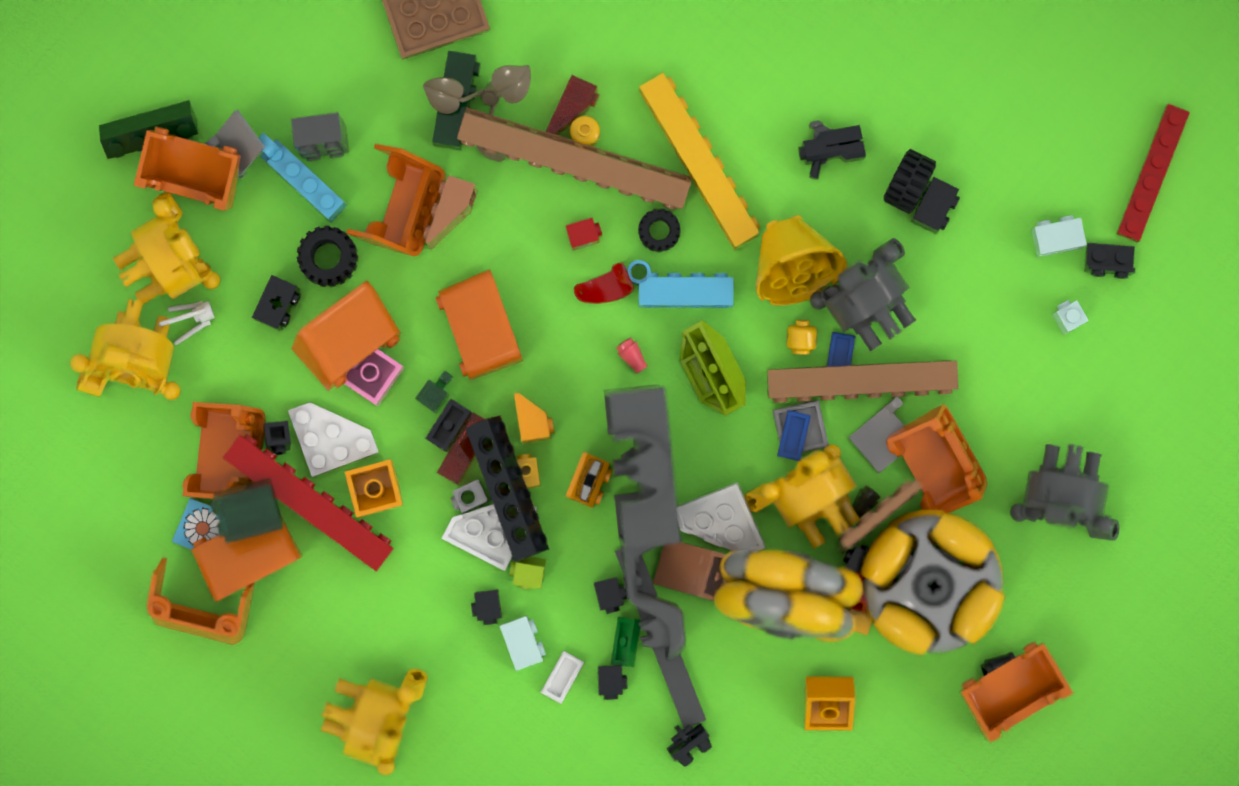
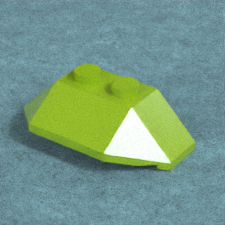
[680,320,746,415]

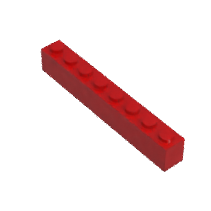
[222,434,393,572]

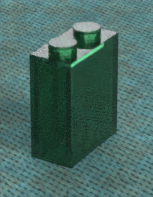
[210,478,283,544]

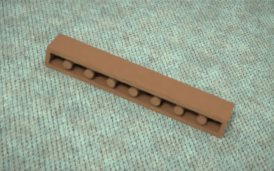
[766,360,958,403]

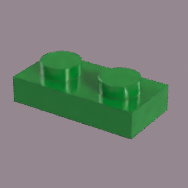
[611,617,641,667]

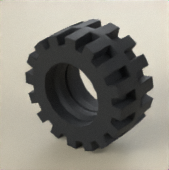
[638,209,680,252]

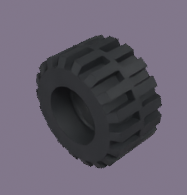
[884,149,936,214]
[297,226,358,287]

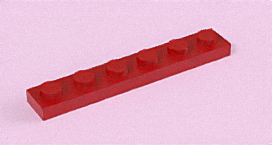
[1116,104,1190,242]

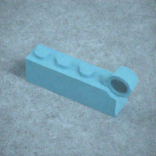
[258,133,347,222]
[627,260,733,308]

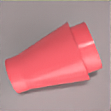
[616,337,648,374]

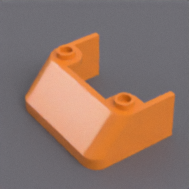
[347,144,445,256]
[147,558,255,645]

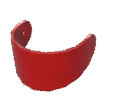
[574,262,634,304]

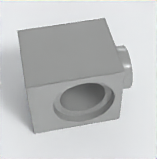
[450,479,489,513]

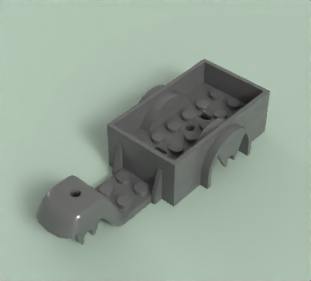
[604,384,686,661]

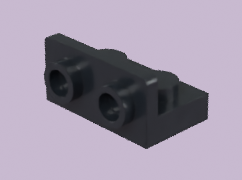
[1084,243,1135,279]

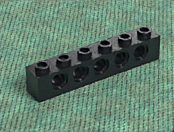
[466,416,549,562]

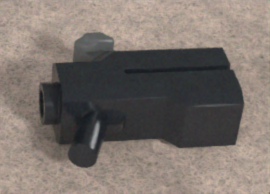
[798,120,866,180]

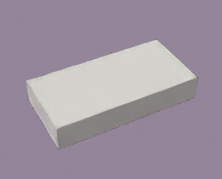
[541,651,584,704]

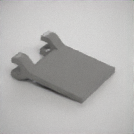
[205,110,265,179]
[849,397,904,473]

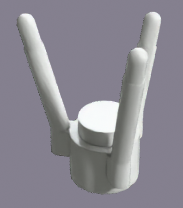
[159,301,215,345]

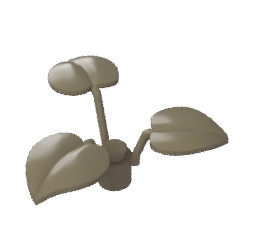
[423,65,531,162]

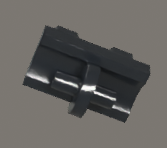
[666,723,712,767]

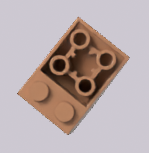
[423,175,478,249]
[653,542,727,601]

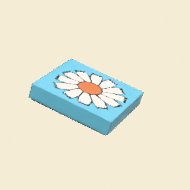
[172,498,234,549]

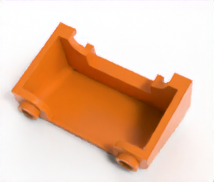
[134,127,241,211]
[435,270,523,380]
[291,281,401,391]
[183,402,265,503]
[886,404,987,513]
[191,504,302,602]
[960,641,1073,742]

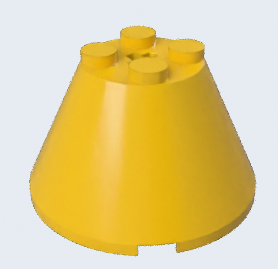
[755,215,847,306]

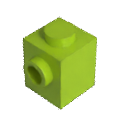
[510,557,546,589]

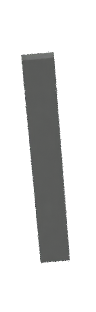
[615,549,706,728]

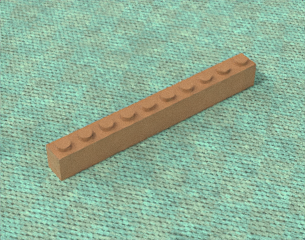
[457,107,691,210]

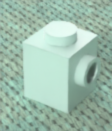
[1052,300,1089,335]

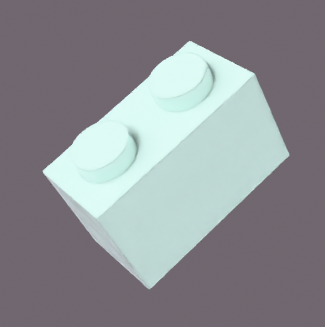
[1031,215,1087,257]
[500,616,546,671]

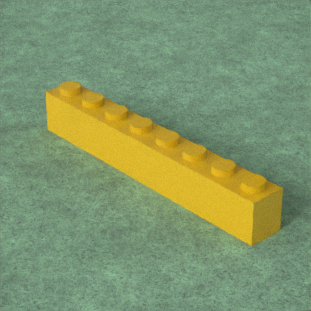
[639,73,761,250]

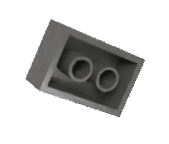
[291,112,349,161]

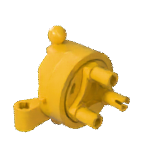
[113,192,220,305]
[70,299,181,400]
[744,444,860,549]
[321,669,428,775]

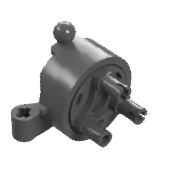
[810,238,916,351]
[1010,444,1120,541]

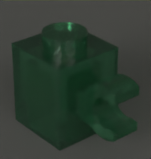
[415,371,453,414]

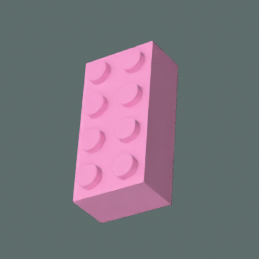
[344,349,405,407]

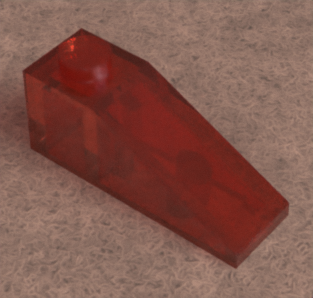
[545,75,600,135]
[437,413,485,485]

